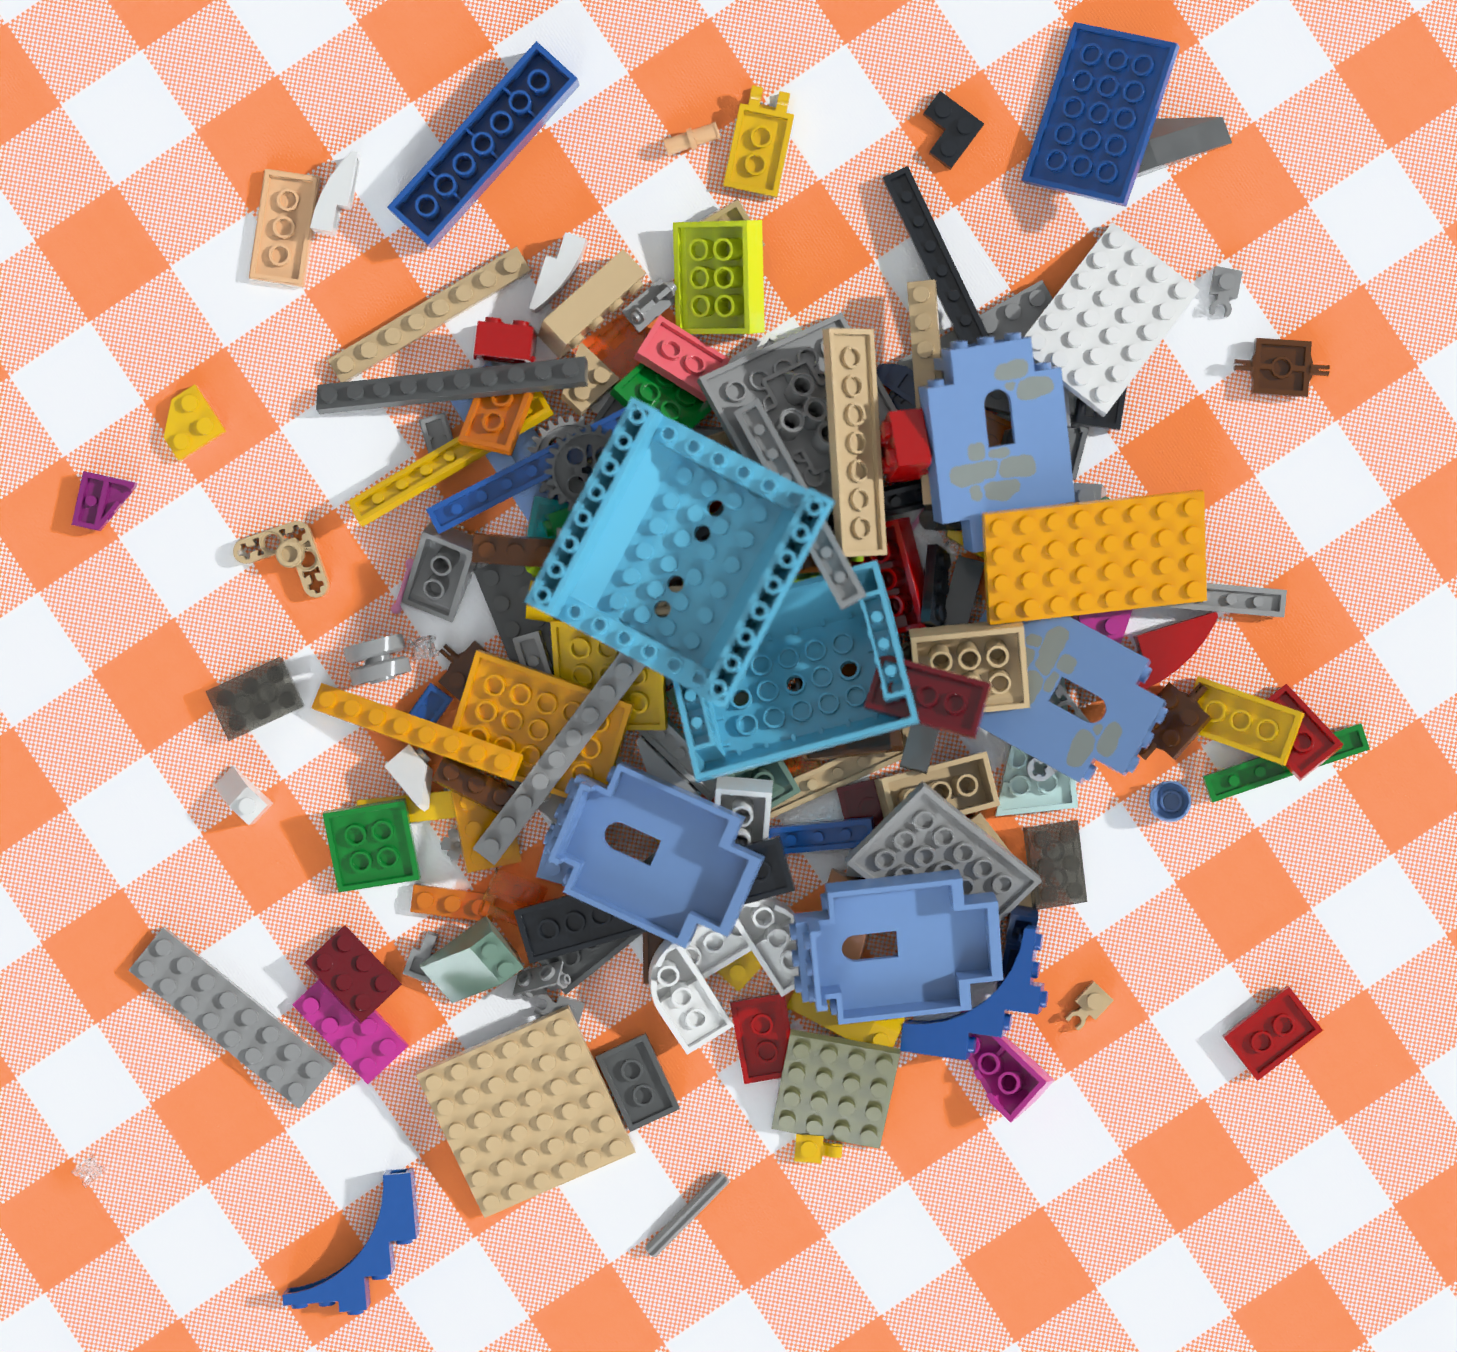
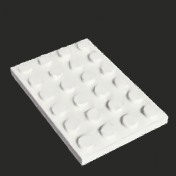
[1024,222,1200,417]

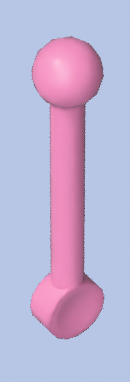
[391,559,414,614]

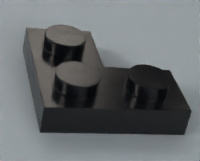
[923,91,984,170]

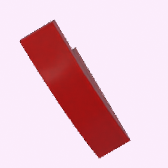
[1133,612,1218,690]

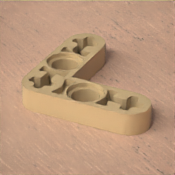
[233,521,330,598]

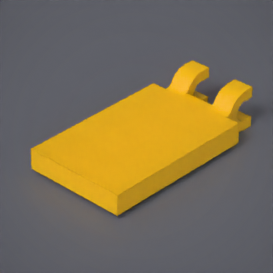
[723,85,794,198]

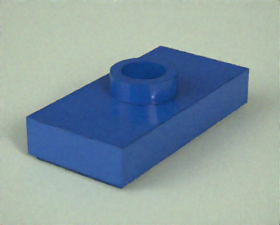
[408,683,454,723]

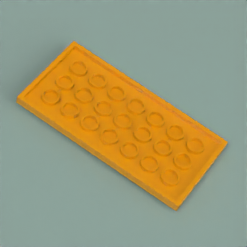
[982,489,1207,625]

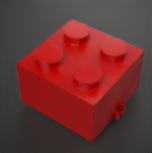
[473,317,538,364]
[880,408,932,483]

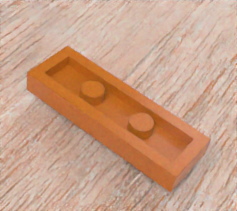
[410,884,497,922]

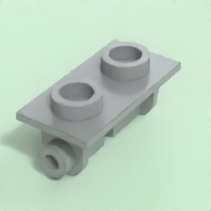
[621,278,677,333]
[513,960,571,998]

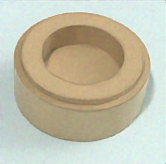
[276,540,305,568]

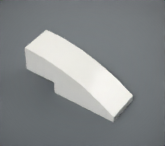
[310,151,361,236]
[529,232,588,313]

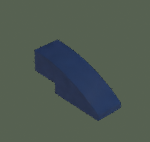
[996,905,1039,990]

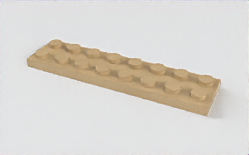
[822,328,887,557]

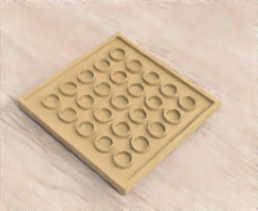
[415,1005,636,1218]

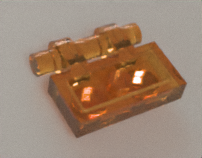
[588,316,648,383]

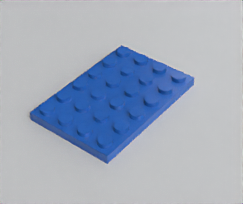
[1021,22,1180,207]

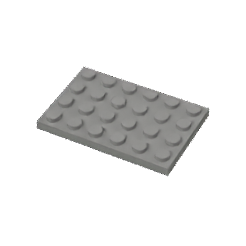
[845,781,1042,923]

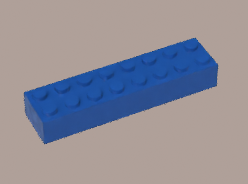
[387,41,580,250]

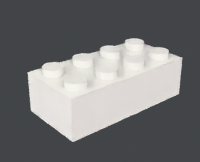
[715,776,773,846]

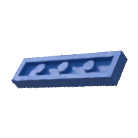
[768,817,874,854]

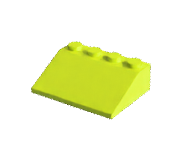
[673,220,765,334]

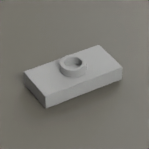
[419,412,454,454]

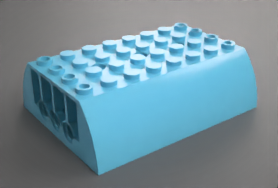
[672,560,919,782]

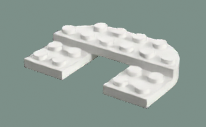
[648,897,799,1055]

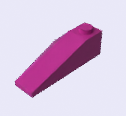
[959,1010,1055,1123]

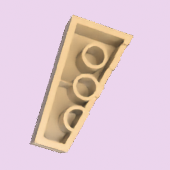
[538,249,646,359]

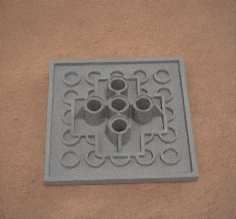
[697,312,897,500]

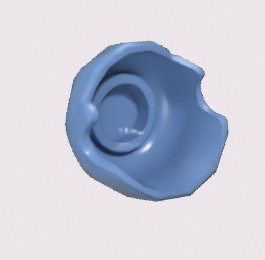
[1149,781,1191,823]

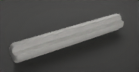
[645,1171,729,1258]

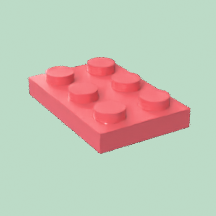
[634,315,730,402]

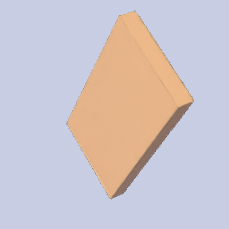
[248,169,321,287]

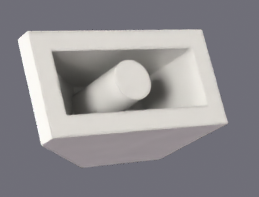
[384,744,433,812]
[214,766,274,825]

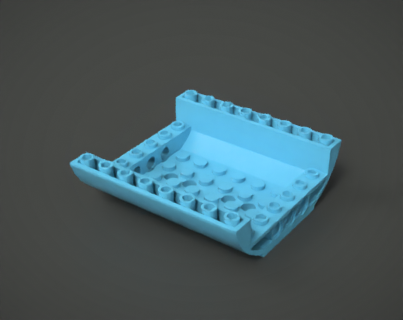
[524,397,835,709]

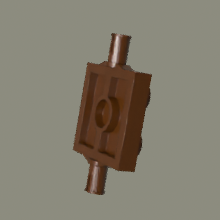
[1233,338,1330,398]
[438,640,490,701]
[1139,682,1212,760]

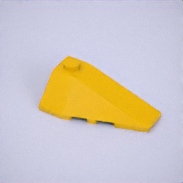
[787,990,905,1047]

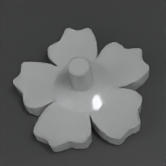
[440,827,463,861]

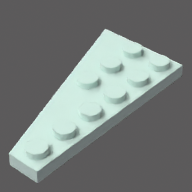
[995,677,1078,816]

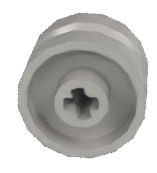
[343,634,412,686]

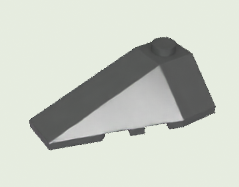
[1136,117,1232,178]

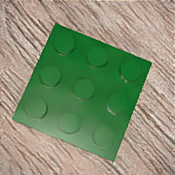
[610,363,713,430]
[323,798,421,893]

